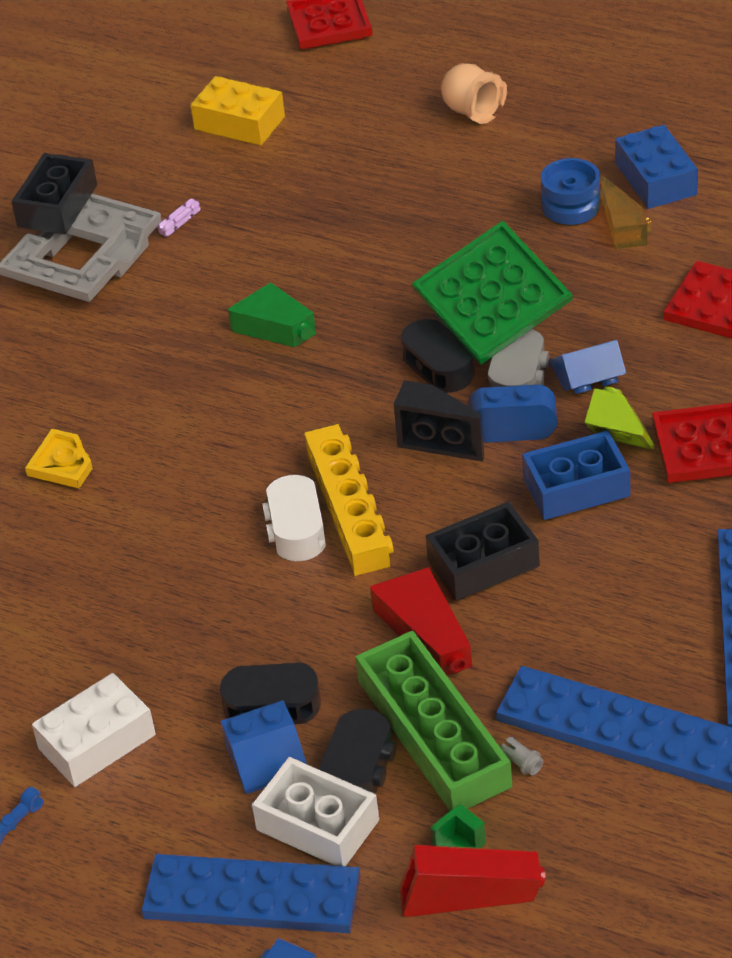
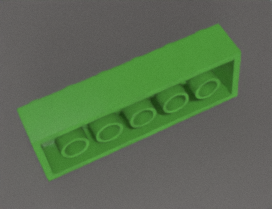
[355,630,512,811]

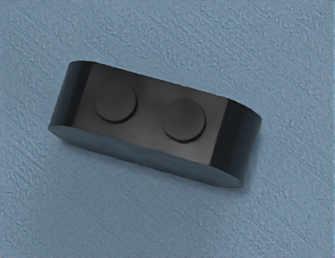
[401,319,474,393]
[220,662,321,724]
[319,709,396,794]

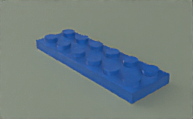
[142,854,360,933]

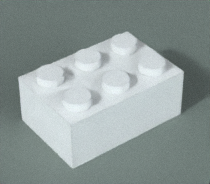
[32,673,156,787]
[252,757,379,866]

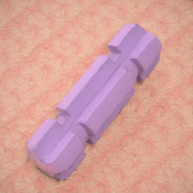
[157,198,200,237]

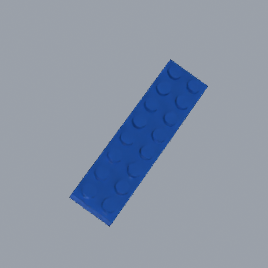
[496,665,732,792]

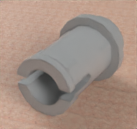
[500,737,544,776]

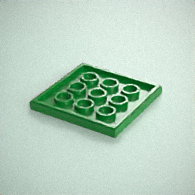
[412,220,573,364]

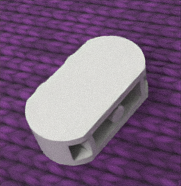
[262,475,326,561]

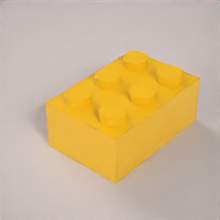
[190,76,285,146]

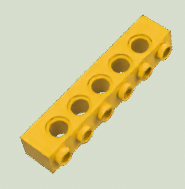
[304,424,394,576]

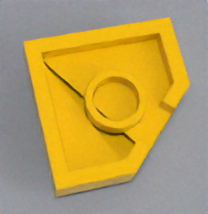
[25,429,93,489]

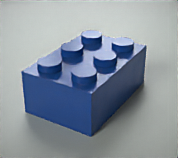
[615,125,698,209]
[522,430,630,520]

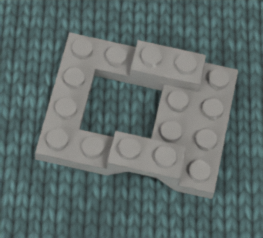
[0,194,162,302]

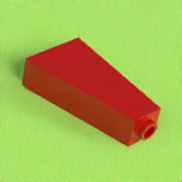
[370,567,472,675]
[399,845,545,917]

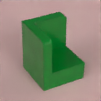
[430,803,486,848]

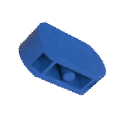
[467,384,558,443]

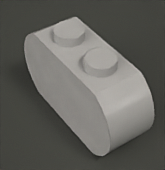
[488,329,549,387]

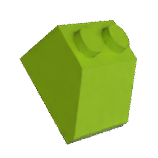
[585,387,655,450]

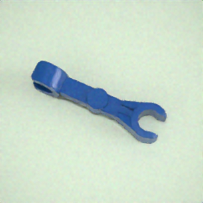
[0,787,44,845]

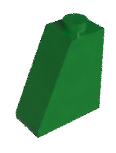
[228,282,316,347]

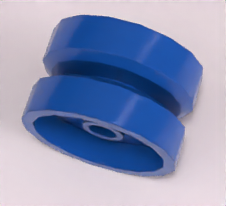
[541,158,600,225]

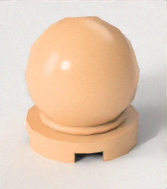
[441,63,507,124]

